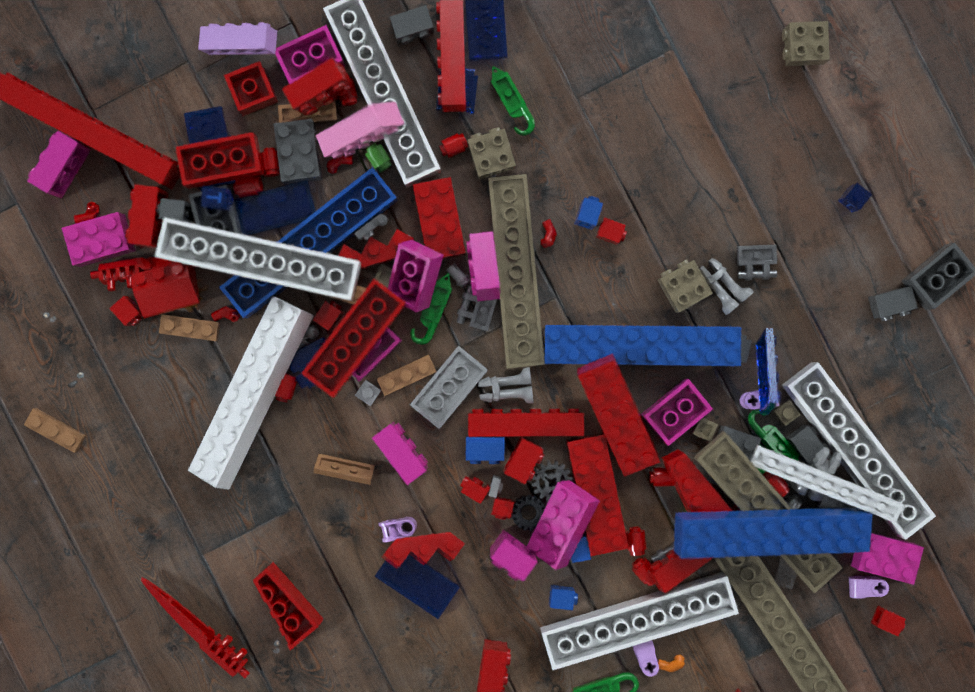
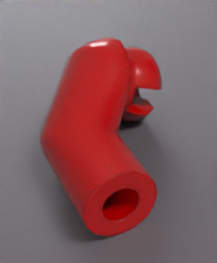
[74,201,100,224]
[540,219,557,248]

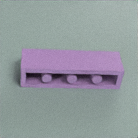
[198,23,277,55]

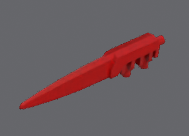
[90,257,197,291]
[141,577,250,679]

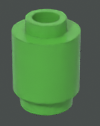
[365,143,392,173]

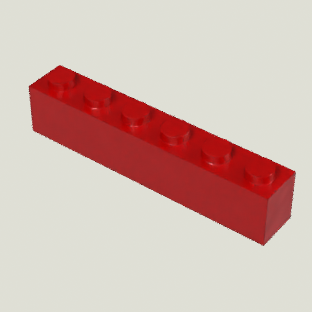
[436,0,466,112]
[468,408,584,437]
[647,505,741,593]

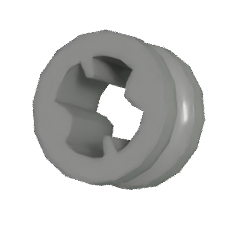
[785,495,802,509]

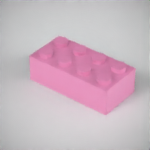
[316,102,404,159]

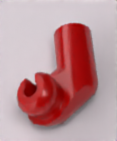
[326,155,353,174]
[211,306,240,322]

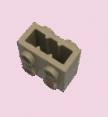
[782,21,830,66]
[468,127,516,179]
[658,259,713,313]

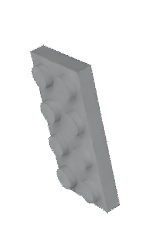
[410,346,488,429]

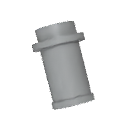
[446,263,470,288]

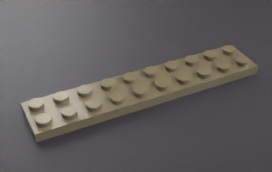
[488,174,545,369]
[694,431,843,594]
[714,556,848,692]

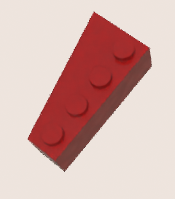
[661,449,732,512]
[253,562,324,651]

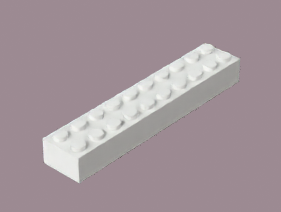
[323,0,441,188]
[155,218,362,301]
[188,296,314,489]
[781,362,936,540]
[540,572,739,670]

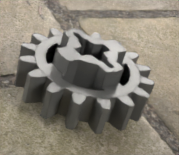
[531,460,573,502]

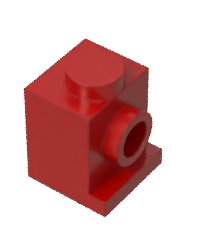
[460,476,491,504]
[491,496,514,520]

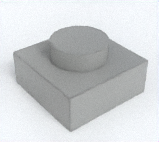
[355,380,382,406]
[488,475,503,498]

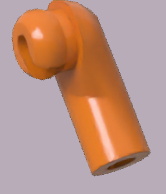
[658,655,685,672]

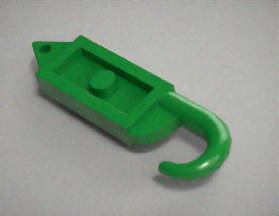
[490,66,535,136]
[410,273,453,345]
[748,409,799,461]
[572,672,639,692]

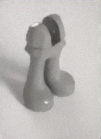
[699,258,754,315]
[478,367,534,404]
[790,447,842,501]

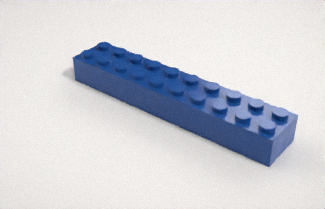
[219,167,398,319]
[545,325,741,366]
[674,507,872,559]

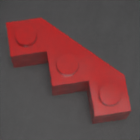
[338,229,415,271]
[382,532,465,569]

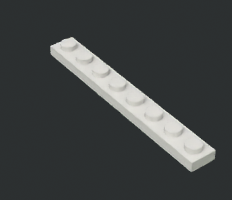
[750,445,904,523]

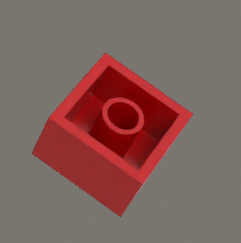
[224,61,279,116]
[503,436,544,484]

